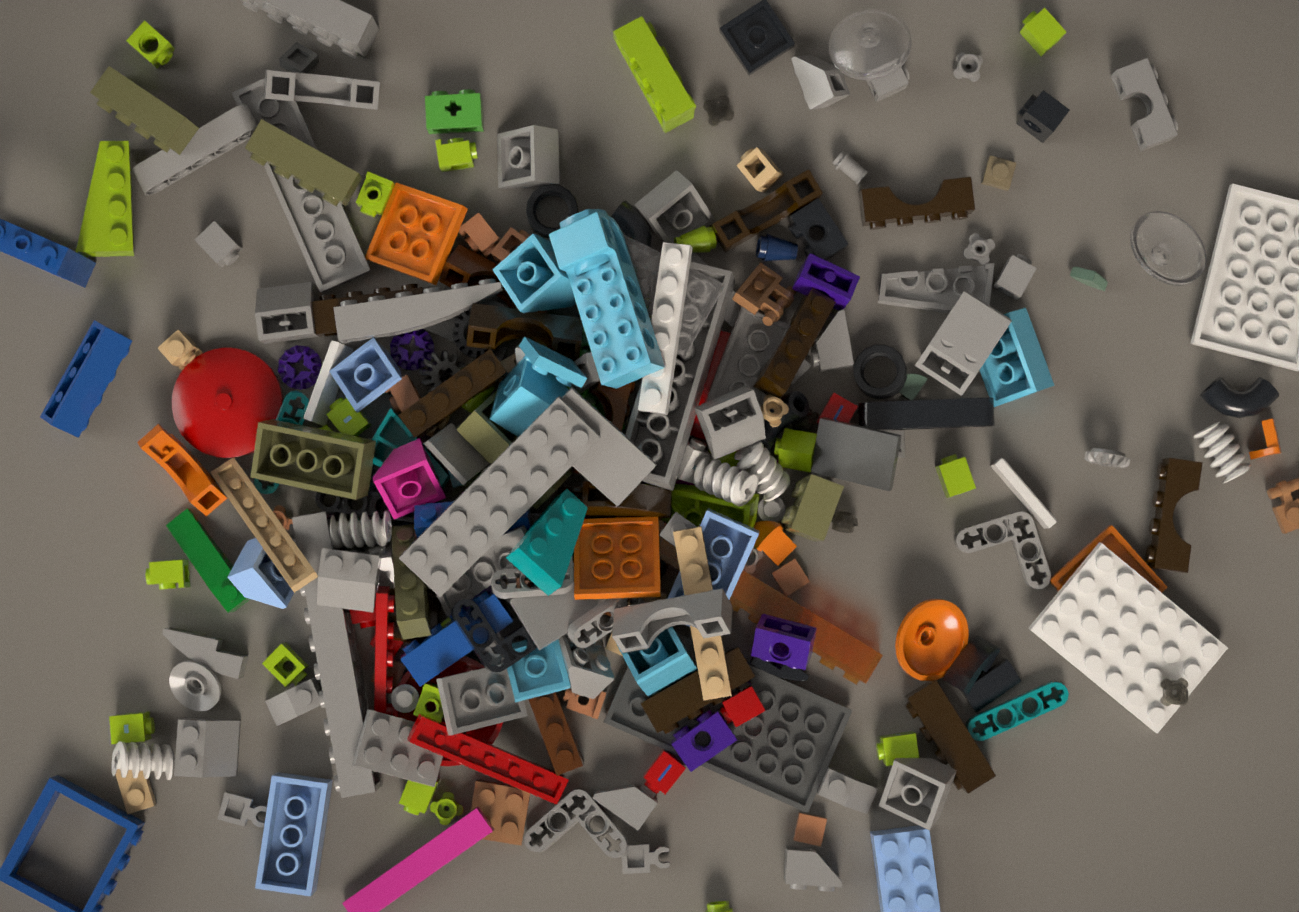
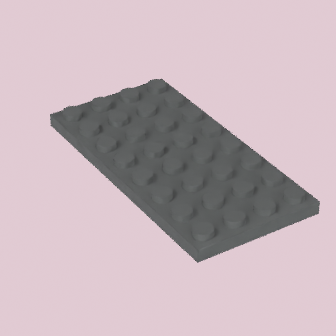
[603,632,852,813]

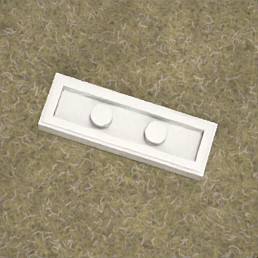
[303,340,353,426]
[990,458,1056,529]

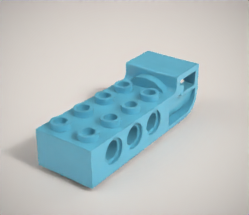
[549,209,665,389]

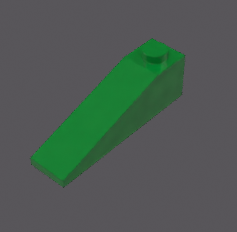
[166,508,250,613]

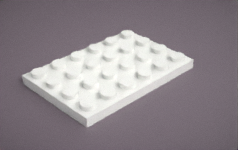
[1190,183,1299,371]
[1028,542,1228,734]

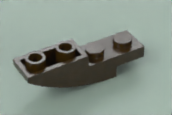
[558,481,672,519]

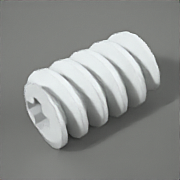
[1193,421,1251,484]
[734,441,790,502]
[694,456,758,506]
[330,511,392,549]
[112,741,175,780]

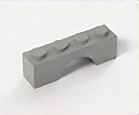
[264,69,380,110]
[612,589,732,653]

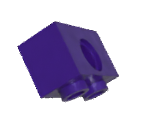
[792,253,860,311]
[751,614,817,670]
[671,709,737,772]

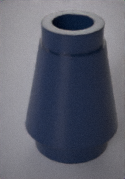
[756,234,798,261]

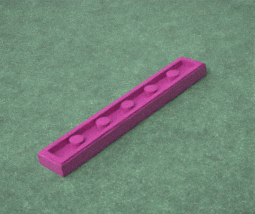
[342,807,494,912]

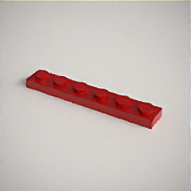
[374,586,395,716]
[407,713,569,805]

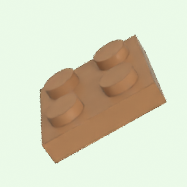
[471,780,530,846]

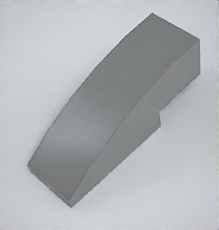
[162,627,248,679]

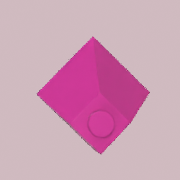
[373,438,446,519]

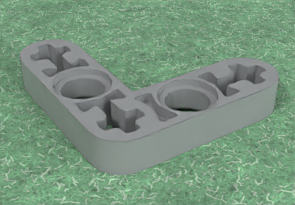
[954,511,1051,589]
[491,557,574,599]
[567,598,645,648]
[524,789,629,858]

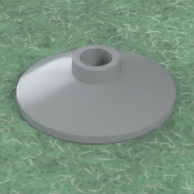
[169,660,221,711]

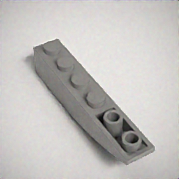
[334,279,503,344]

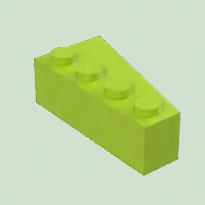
[613,16,696,133]
[76,141,134,257]

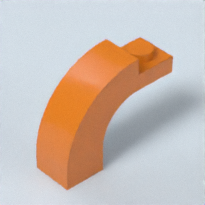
[137,424,227,516]

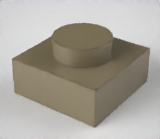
[981,156,1016,191]

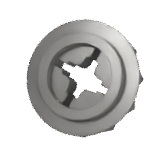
[1084,448,1130,468]

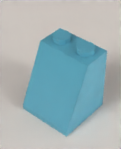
[492,234,576,313]
[489,356,569,437]
[617,626,698,697]

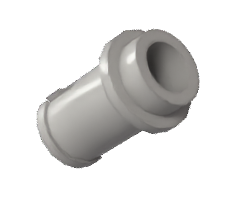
[832,151,868,184]

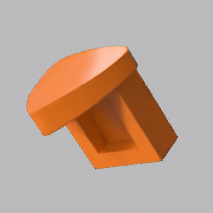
[1249,418,1282,460]
[754,521,797,566]

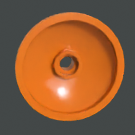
[895,599,969,681]

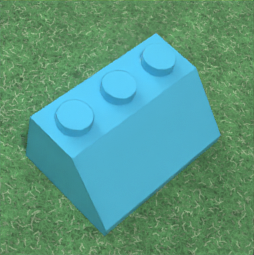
[979,308,1055,407]

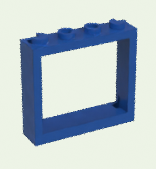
[0,219,96,288]
[0,775,145,912]

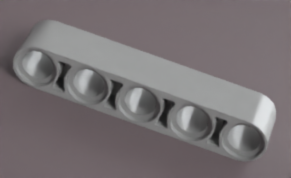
[132,104,258,195]

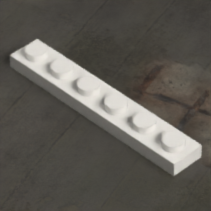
[638,242,693,415]

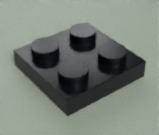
[719,0,795,75]

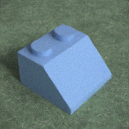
[329,337,402,413]
[228,538,294,609]

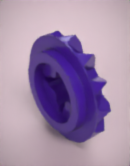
[390,329,434,370]
[278,345,322,390]

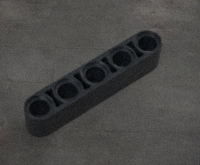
[858,398,995,430]

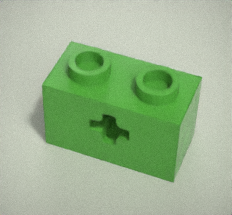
[425,89,484,134]

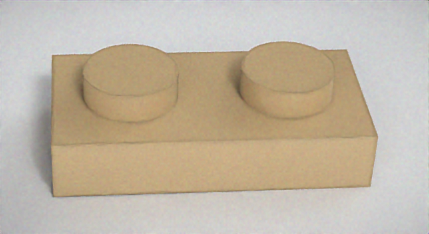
[115,769,157,814]

